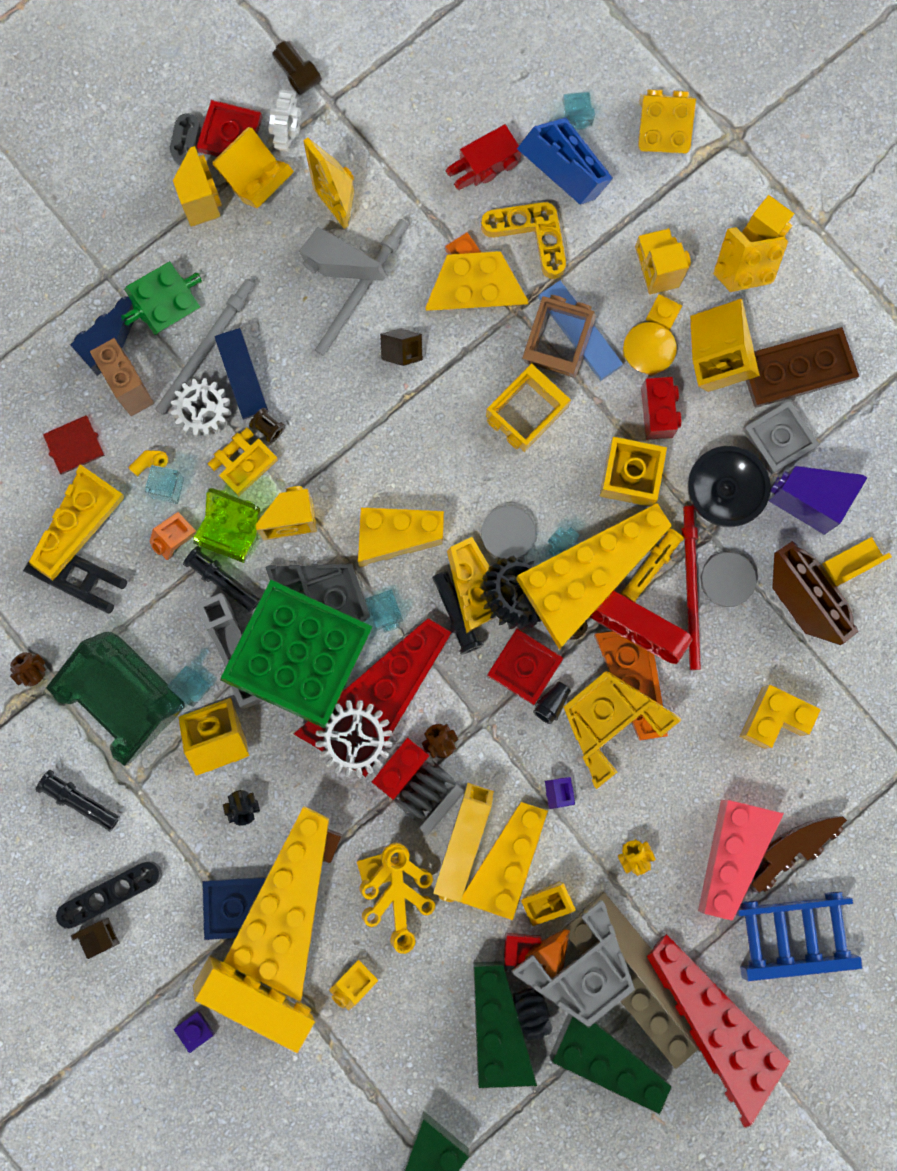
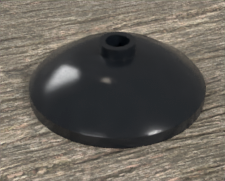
[687,446,771,527]

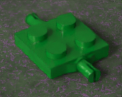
[121,261,202,335]

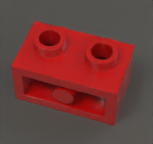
[641,377,681,440]

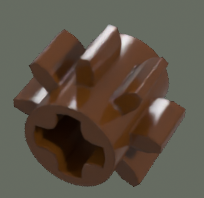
[10,652,46,687]
[421,724,458,758]

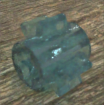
[547,527,580,557]

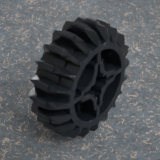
[479,555,541,631]

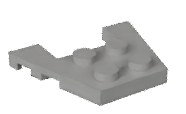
[512,900,635,1027]

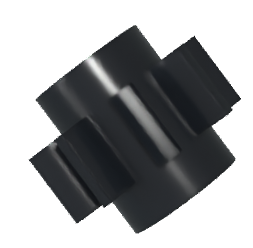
[222,790,260,826]

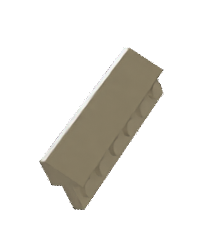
[562,892,700,1069]

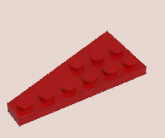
[293,618,452,777]

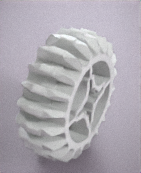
[316,700,392,777]

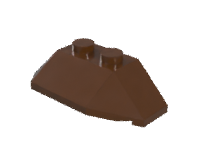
[772,541,859,645]

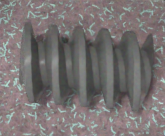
[394,760,456,821]

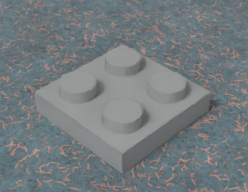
[743,400,820,474]

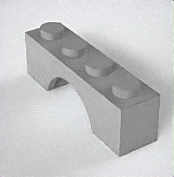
[196,593,264,709]

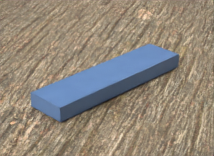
[538,280,623,382]

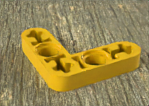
[481,202,566,279]

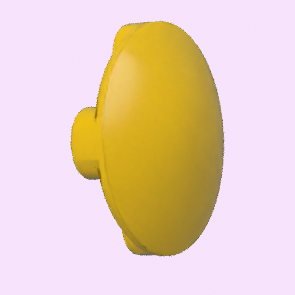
[623,322,677,376]

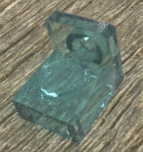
[563,92,595,130]
[366,589,403,633]

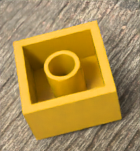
[599,437,667,507]

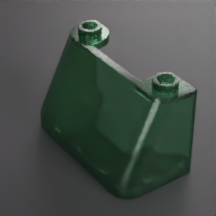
[46,632,185,767]

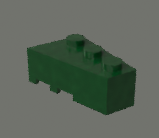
[402,1111,469,1171]

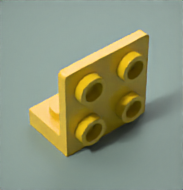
[213,127,294,209]

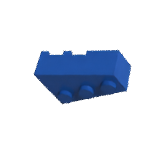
[517,118,613,205]

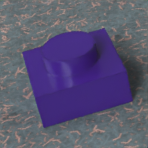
[545,777,575,809]
[173,1010,215,1054]

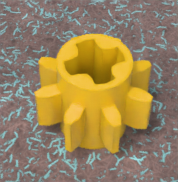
[618,839,656,876]

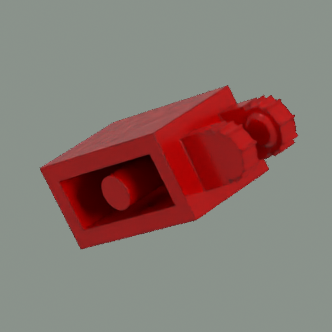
[446,124,521,190]

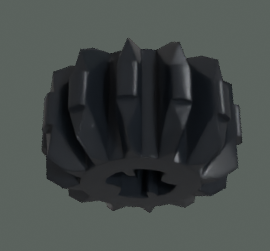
[514,988,553,1040]

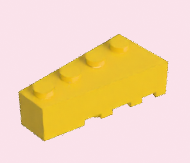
[192,955,315,1054]

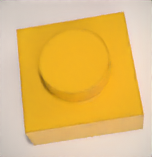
[646,294,682,331]

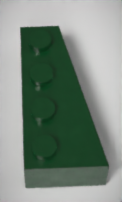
[473,961,537,1088]

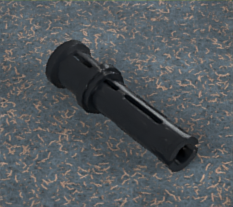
[183,546,261,613]
[432,571,483,655]
[35,769,120,832]

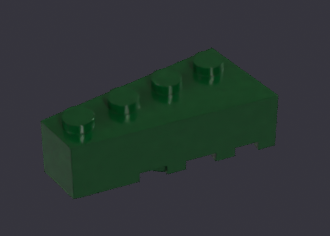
[549,1013,672,1114]

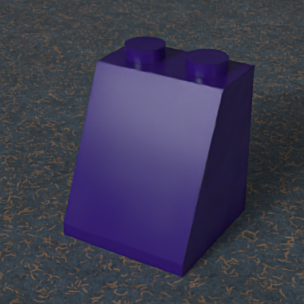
[769,466,868,535]

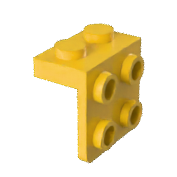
[638,89,696,153]
[713,227,788,292]

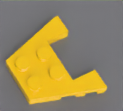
[564,671,682,789]

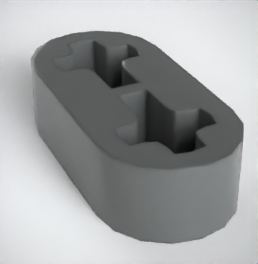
[170,113,201,165]

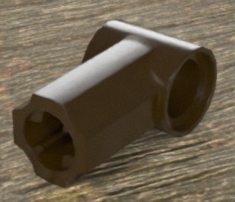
[272,41,322,96]

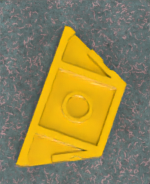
[425,251,528,311]

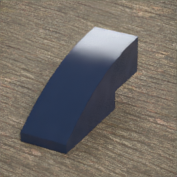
[214,328,269,420]

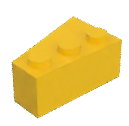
[358,507,444,567]

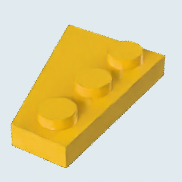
[447,537,497,633]

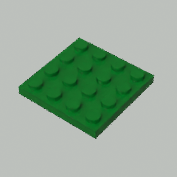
[220,580,373,728]

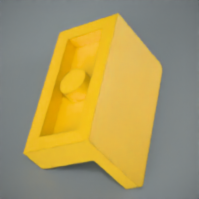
[822,537,892,587]

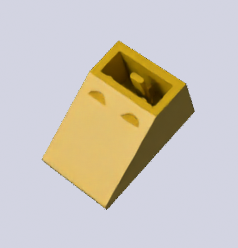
[690,299,760,392]

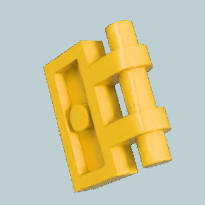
[207,427,278,497]

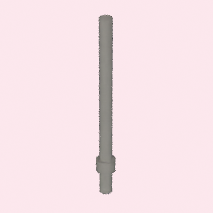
[315,219,408,356]
[155,279,255,415]

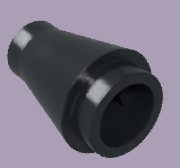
[533,682,571,724]

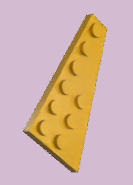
[516,503,672,650]
[224,806,329,1002]

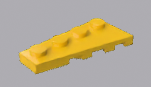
[29,464,124,581]
[461,802,548,920]

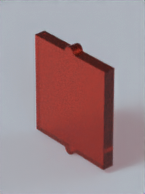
[43,415,105,475]

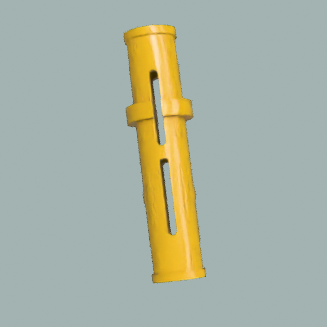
[620,528,684,602]

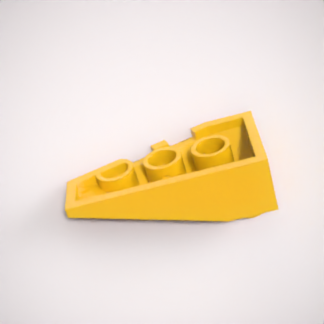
[303,137,354,229]

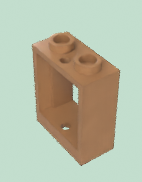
[522,295,596,378]
[90,338,155,416]

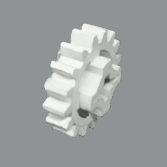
[269,90,301,151]
[171,378,231,438]

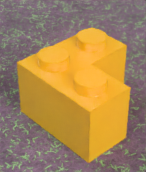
[742,194,795,242]
[635,228,691,295]
[739,684,821,749]

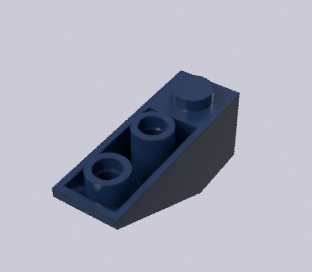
[70,296,134,376]

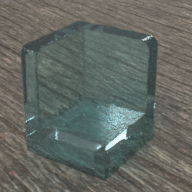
[145,465,184,504]
[167,665,213,707]

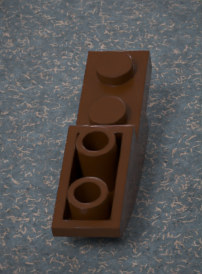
[749,816,847,893]

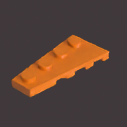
[594,631,668,741]

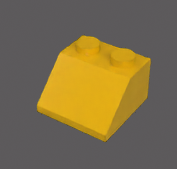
[256,486,317,540]
[178,697,249,776]

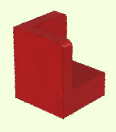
[503,933,541,966]

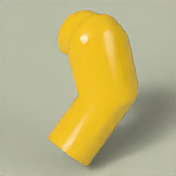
[128,450,168,477]

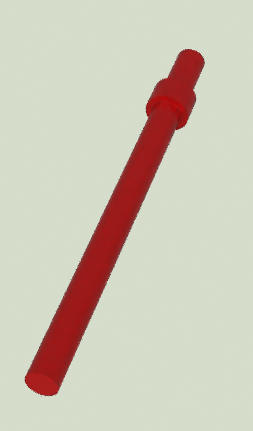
[681,506,701,670]

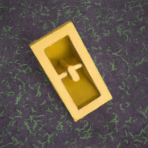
[521,881,576,926]

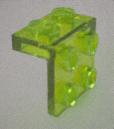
[193,488,260,563]

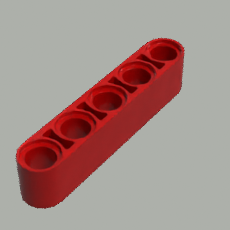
[589,591,692,664]

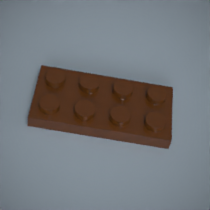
[746,327,860,408]

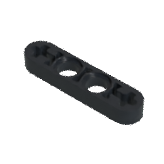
[56,861,162,929]

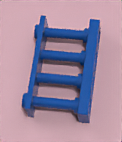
[736,892,863,981]

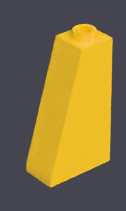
[433,782,494,903]

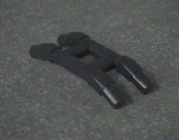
[23,540,127,614]

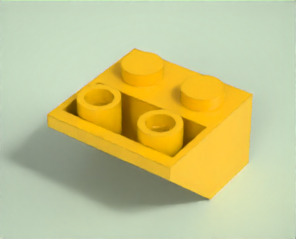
[173,146,222,227]

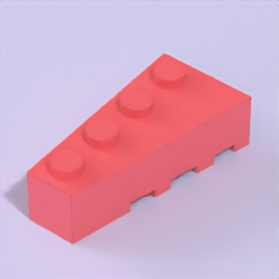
[698,800,784,921]

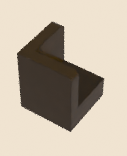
[380,329,423,366]
[70,918,120,959]

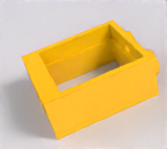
[486,363,571,452]

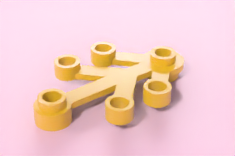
[359,843,435,954]

